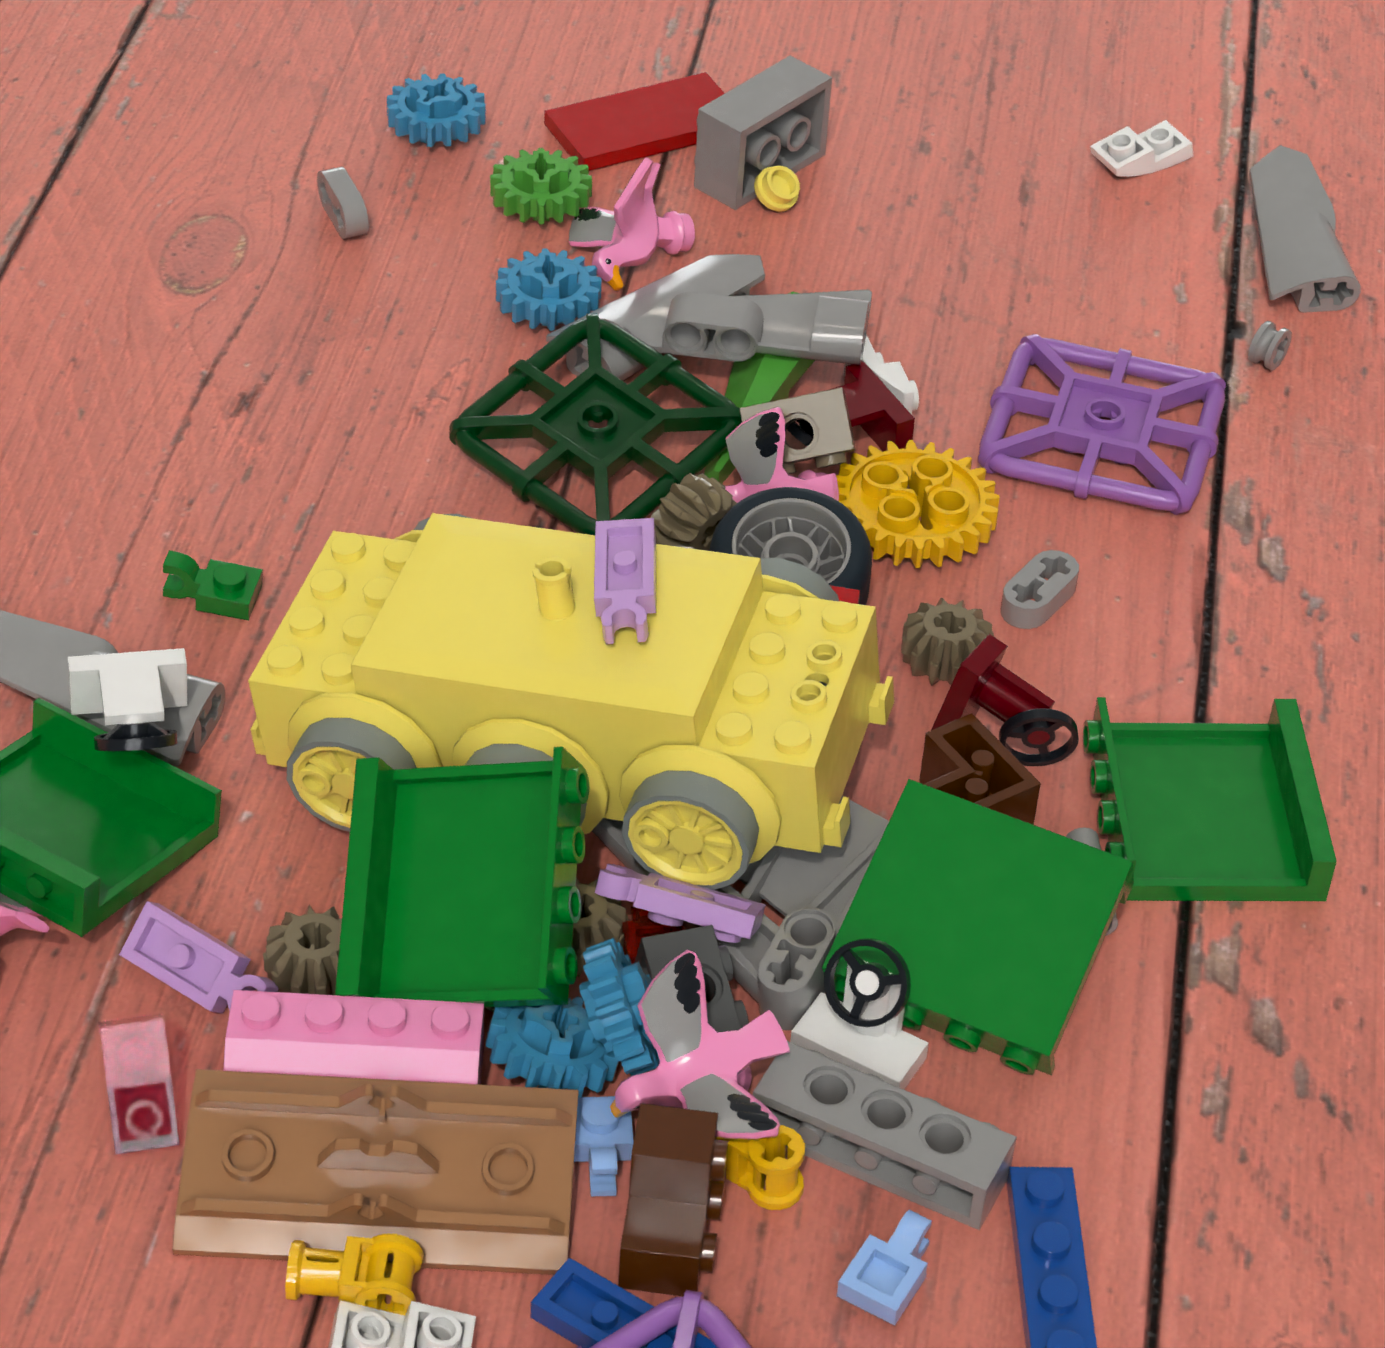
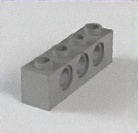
[753,1041,1017,1230]

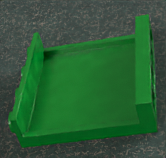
[1083,697,1337,901]
[0,698,222,937]
[335,747,589,1007]
[822,779,1134,1076]

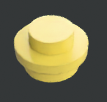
[754,166,800,212]

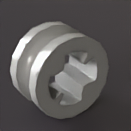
[1248,321,1292,371]

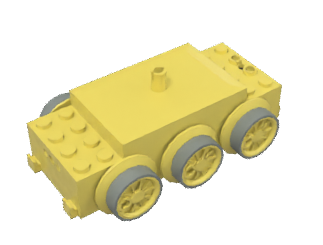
[248,513,894,890]

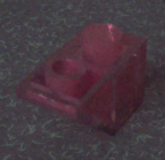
[98,1013,180,1155]

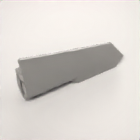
[1249,145,1361,312]
[546,254,765,381]
[624,289,872,365]
[0,610,225,766]

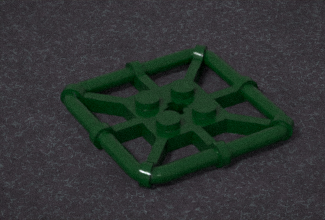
[449,313,742,535]

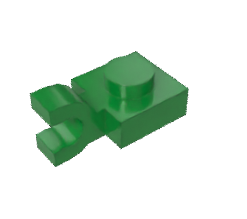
[163,550,263,621]

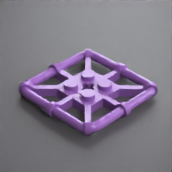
[978,334,1226,515]

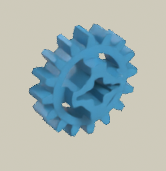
[387,74,486,147]
[496,249,602,331]
[579,938,660,1076]
[485,996,619,1098]

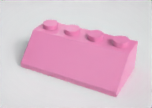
[223,990,484,1085]

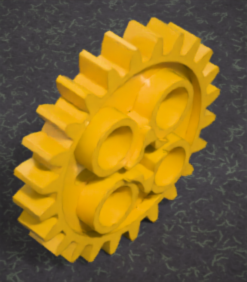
[836,440,1000,568]

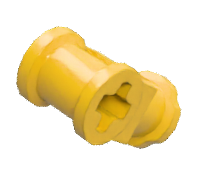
[716,1125,805,1210]
[285,1234,424,1315]

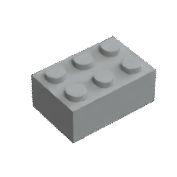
[694,56,832,210]

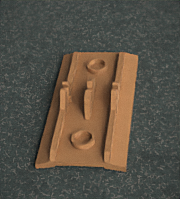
[172,1069,579,1275]

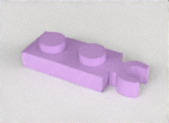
[594,518,656,644]
[595,863,766,943]
[119,901,278,1014]

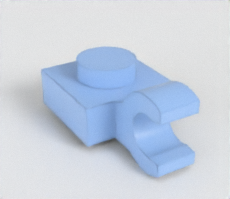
[574,1096,634,1197]
[837,1210,932,1326]

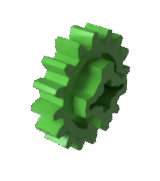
[490,148,592,224]

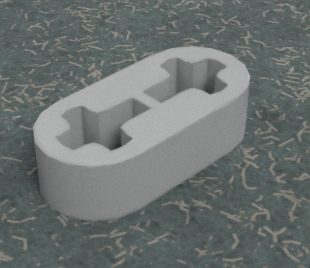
[317,167,369,239]
[1001,550,1079,629]

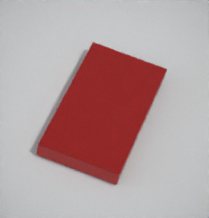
[544,72,725,171]

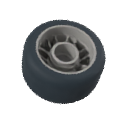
[709,487,872,605]

